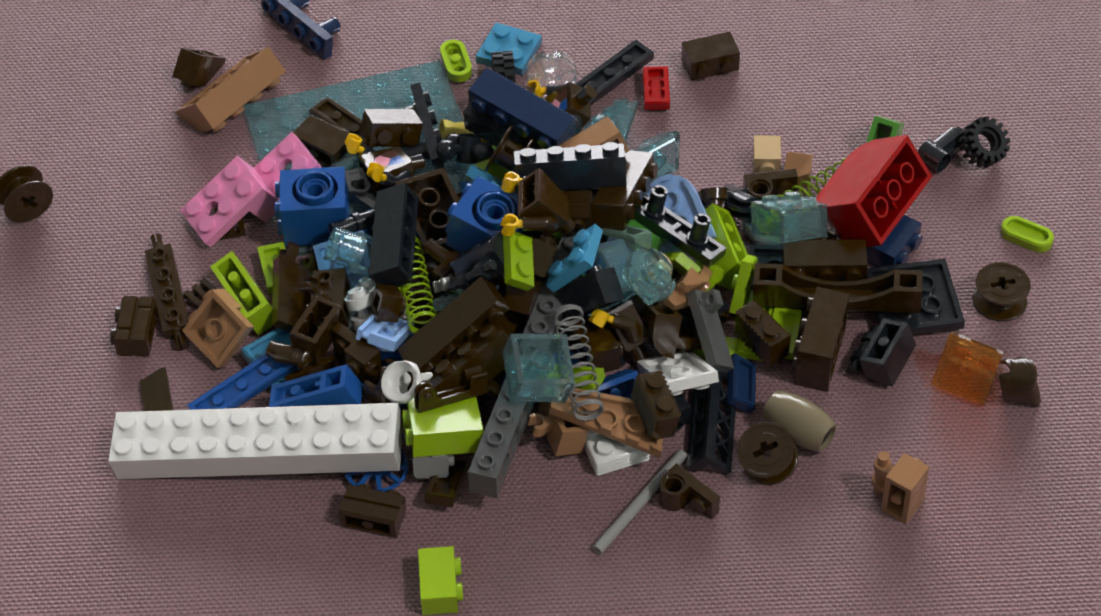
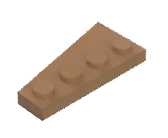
[549,384,663,458]

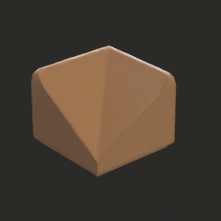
[784,152,813,187]

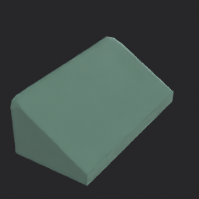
[601,225,652,251]

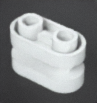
[344,276,376,331]

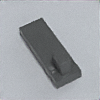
[686,289,734,373]

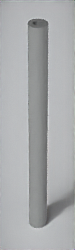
[592,449,687,555]

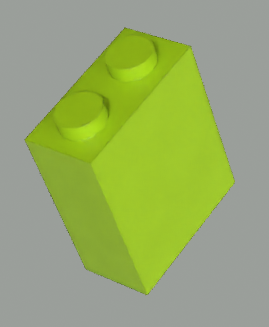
[402,397,483,457]

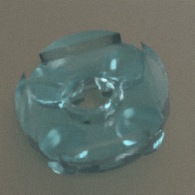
[622,247,675,305]

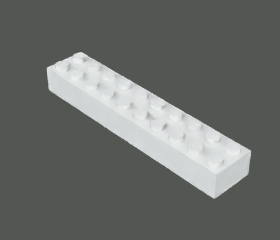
[108,403,403,479]

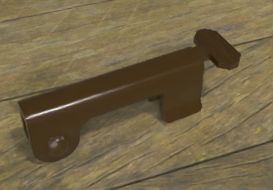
[414,365,502,413]

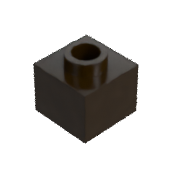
[370,283,406,323]

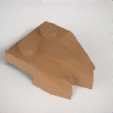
[655,265,713,313]

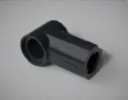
[917,126,963,173]

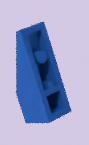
[269,364,363,407]

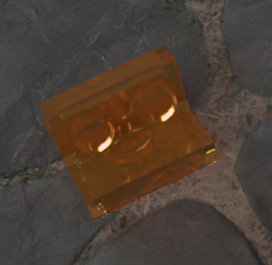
[931,331,1005,406]

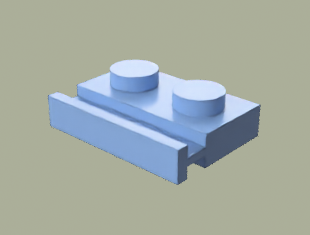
[356,315,414,352]

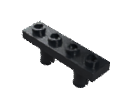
[402,82,449,171]
[634,185,727,268]

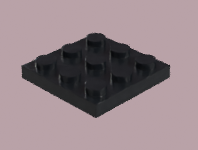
[866,259,965,335]

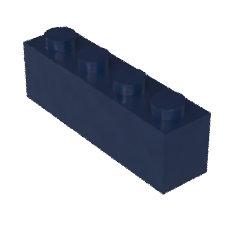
[468,67,576,149]

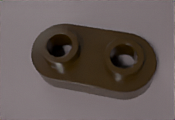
[697,187,727,209]

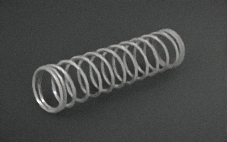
[553,304,604,421]

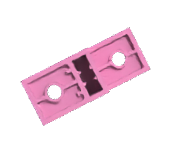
[180,132,322,247]

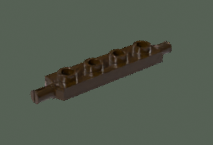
[145,233,189,350]

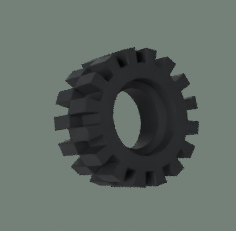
[491,51,516,83]
[958,117,1010,168]

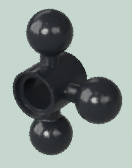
[436,133,494,164]

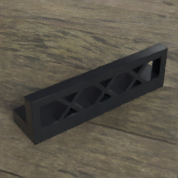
[686,371,736,475]

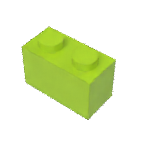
[418,546,463,615]

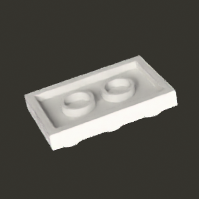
[637,351,719,396]

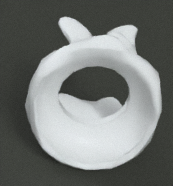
[381,361,433,404]

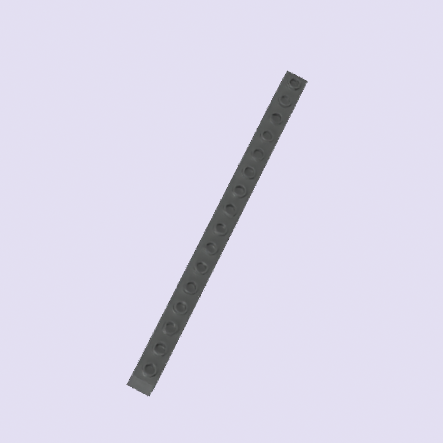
[468,140,628,499]

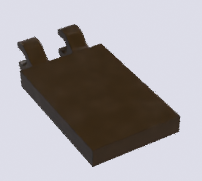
[272,241,319,333]

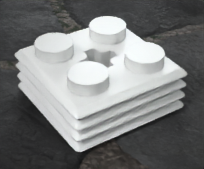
[584,430,650,475]

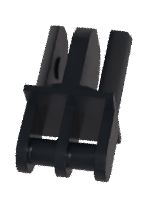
[723,185,759,223]

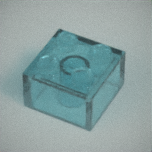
[751,192,827,243]
[503,334,575,402]

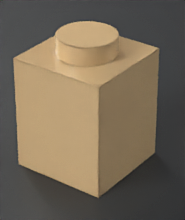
[753,135,781,174]

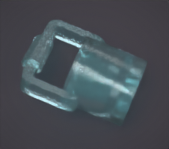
[323,226,373,278]

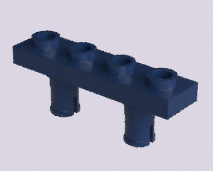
[261,0,341,60]

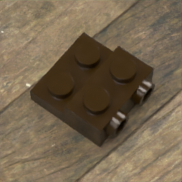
[331,323,382,395]

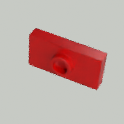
[643,66,670,110]

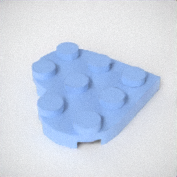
[645,174,717,262]

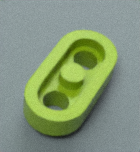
[440,40,472,82]

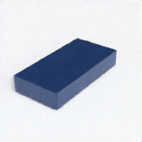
[727,353,756,414]

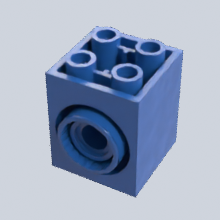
[275,167,349,246]
[445,176,531,253]

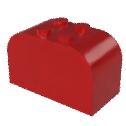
[816,135,932,247]

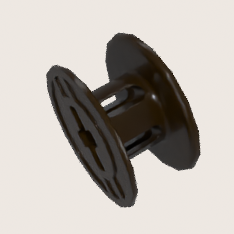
[484,126,535,172]
[0,165,54,223]
[972,262,1031,322]
[737,422,799,485]

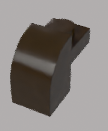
[643,305,702,359]

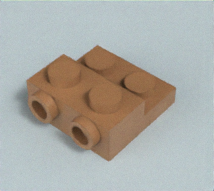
[182,289,254,368]

